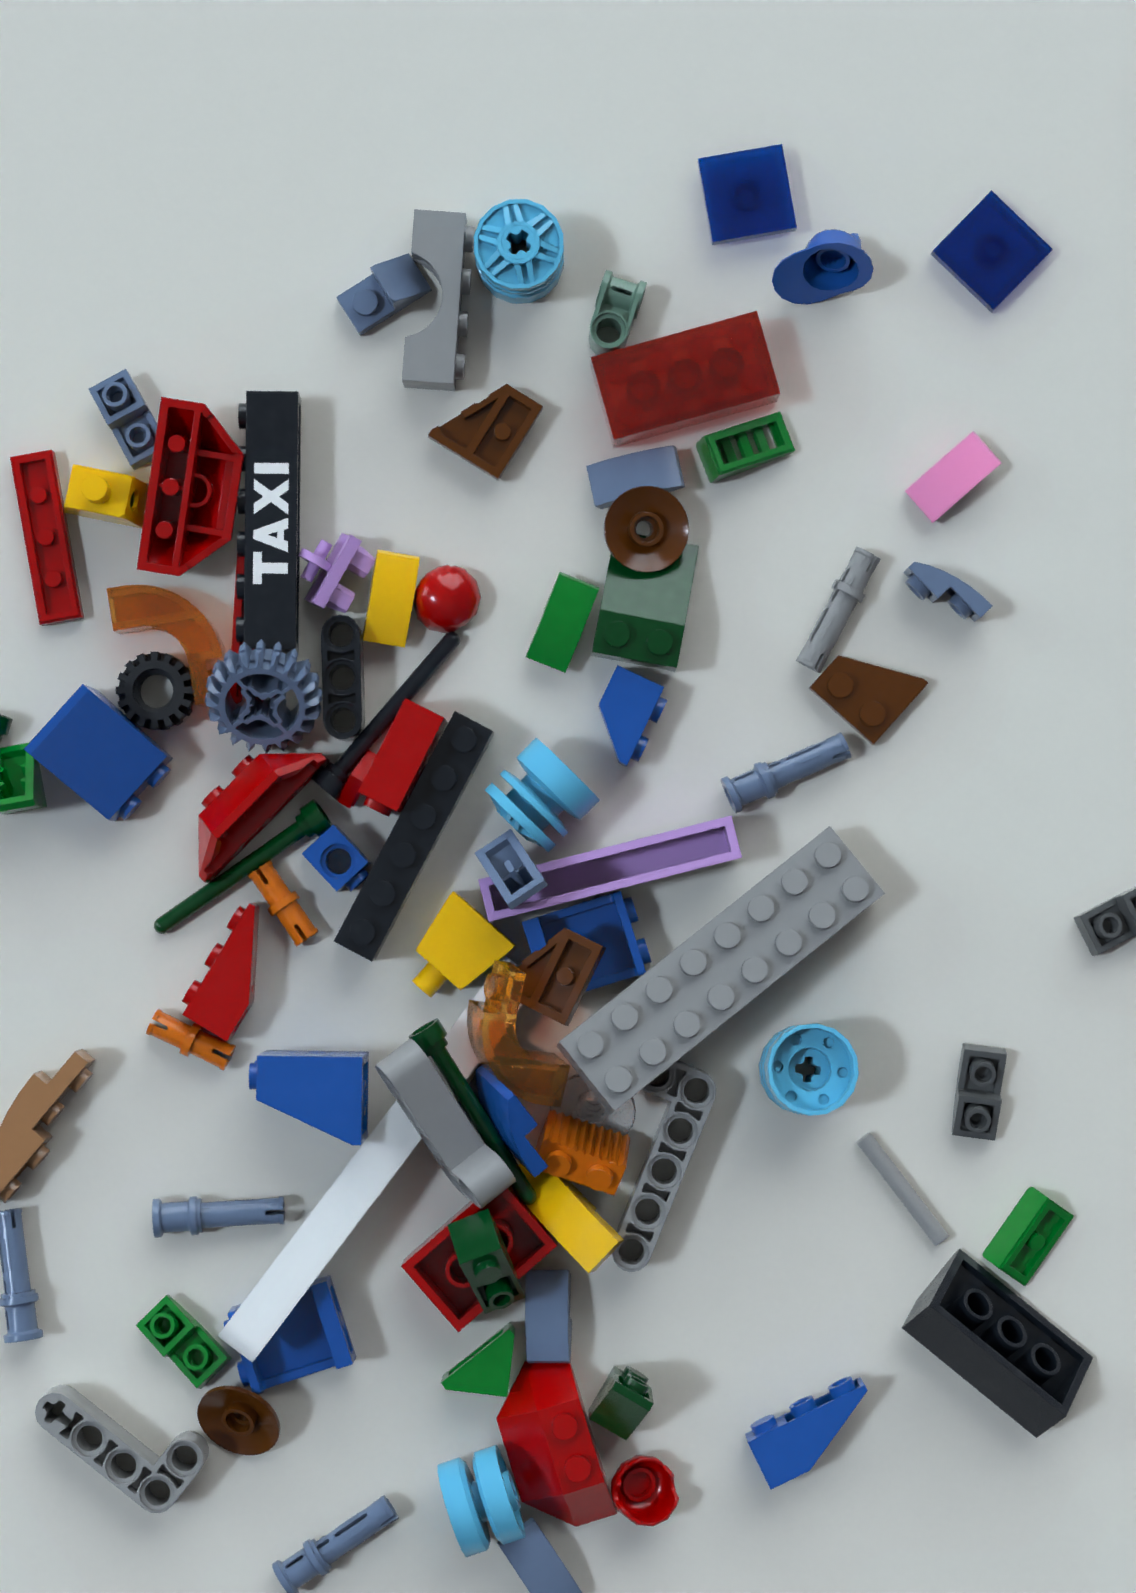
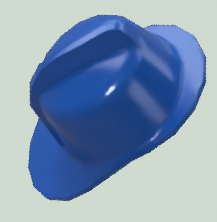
[772,229,874,305]

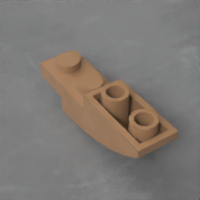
[0,1049,95,1203]

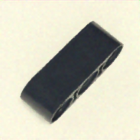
[321,615,365,742]

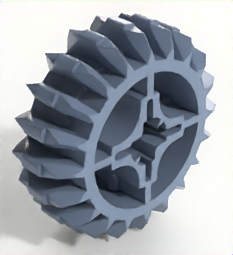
[205,639,323,754]

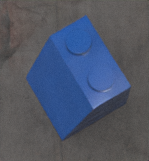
[24,684,173,821]
[249,1050,369,1145]

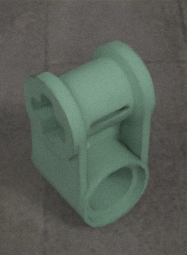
[589,270,647,358]

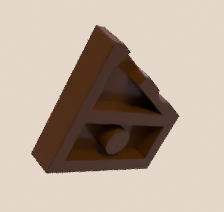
[428,384,543,481]
[809,655,928,745]
[492,928,606,1026]

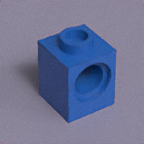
[302,824,372,892]

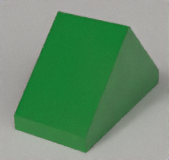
[0,743,47,815]
[441,1322,515,1397]

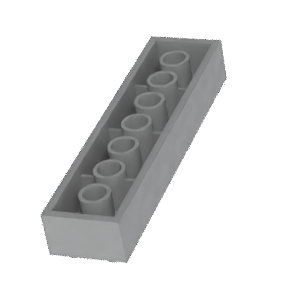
[556,826,885,1114]

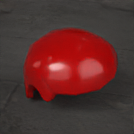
[413,565,481,633]
[611,1455,679,1526]

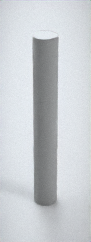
[856,1132,949,1246]

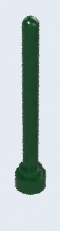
[154,799,333,934]
[409,1018,536,1205]

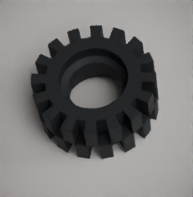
[116,652,197,730]

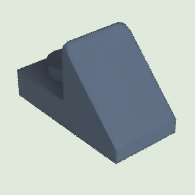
[336,253,432,336]

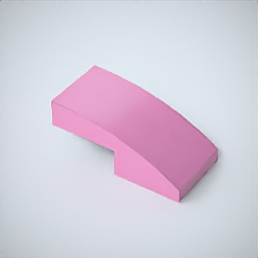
[905,431,1002,523]

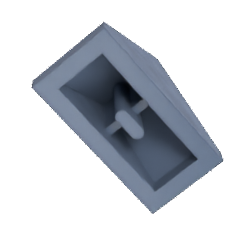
[475,829,548,910]

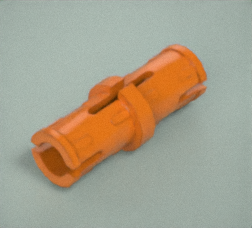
[248,860,319,947]
[146,1009,236,1071]

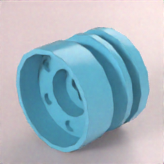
[474,199,564,304]
[485,738,600,853]
[758,1023,859,1116]

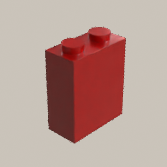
[358,698,448,817]

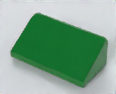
[983,1187,1074,1286]

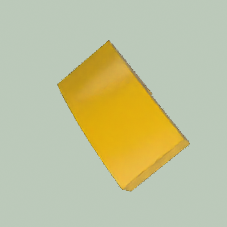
[362,550,420,648]

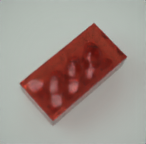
[590,311,780,448]

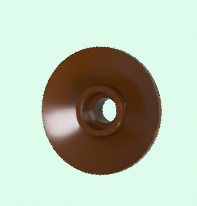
[604,486,689,572]
[197,1386,280,1455]

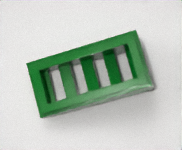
[696,411,795,483]

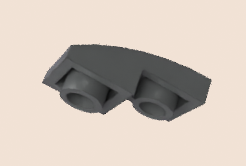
[1073,887,1136,956]
[952,1043,1007,1141]

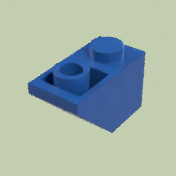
[598,665,667,767]

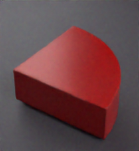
[337,750,376,809]

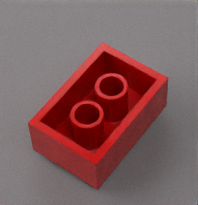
[401,1186,557,1332]

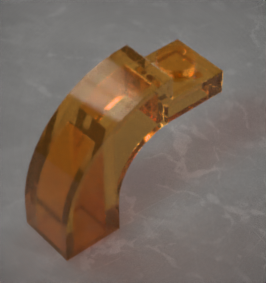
[107,585,226,707]
[467,960,570,1107]

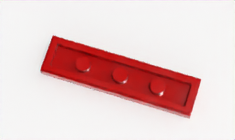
[10,450,84,626]

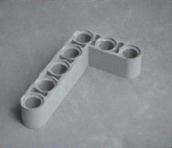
[612,1060,716,1272]

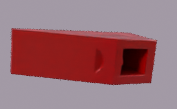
[182,903,260,1041]

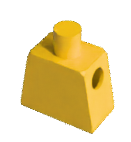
[64,464,148,529]
[412,891,515,998]

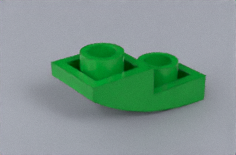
[526,572,599,673]
[136,1295,232,1389]

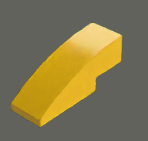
[512,1148,624,1273]

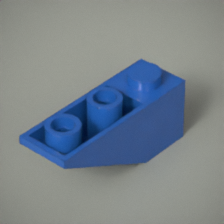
[745,1376,868,1490]

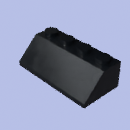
[902,1249,1093,1438]

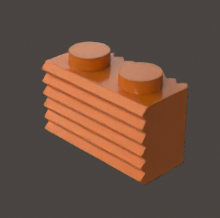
[536,1109,630,1196]

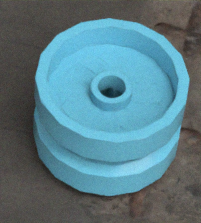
[437,1445,526,1557]

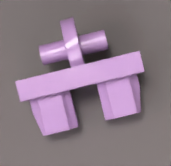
[298,533,375,613]

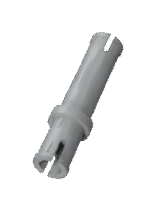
[796,547,881,673]

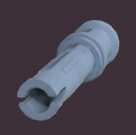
[721,732,851,814]
[152,1196,285,1238]
[0,1208,43,1343]
[272,1495,399,1593]

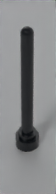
[311,632,460,800]

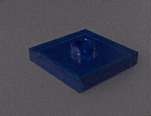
[697,144,797,245]
[931,190,1053,313]

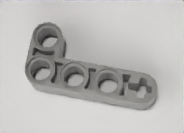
[375,1039,516,1209]
[35,1385,209,1513]

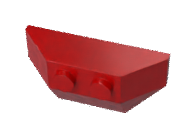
[137,397,244,576]
[198,753,330,883]
[496,1360,617,1527]

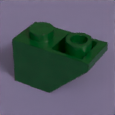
[447,1208,526,1314]
[588,1366,654,1440]

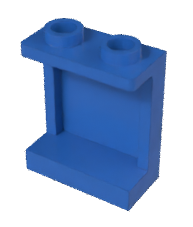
[522,891,652,992]
[224,1275,356,1395]

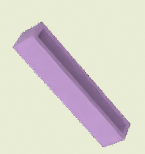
[478,816,742,922]

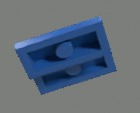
[476,1065,548,1177]

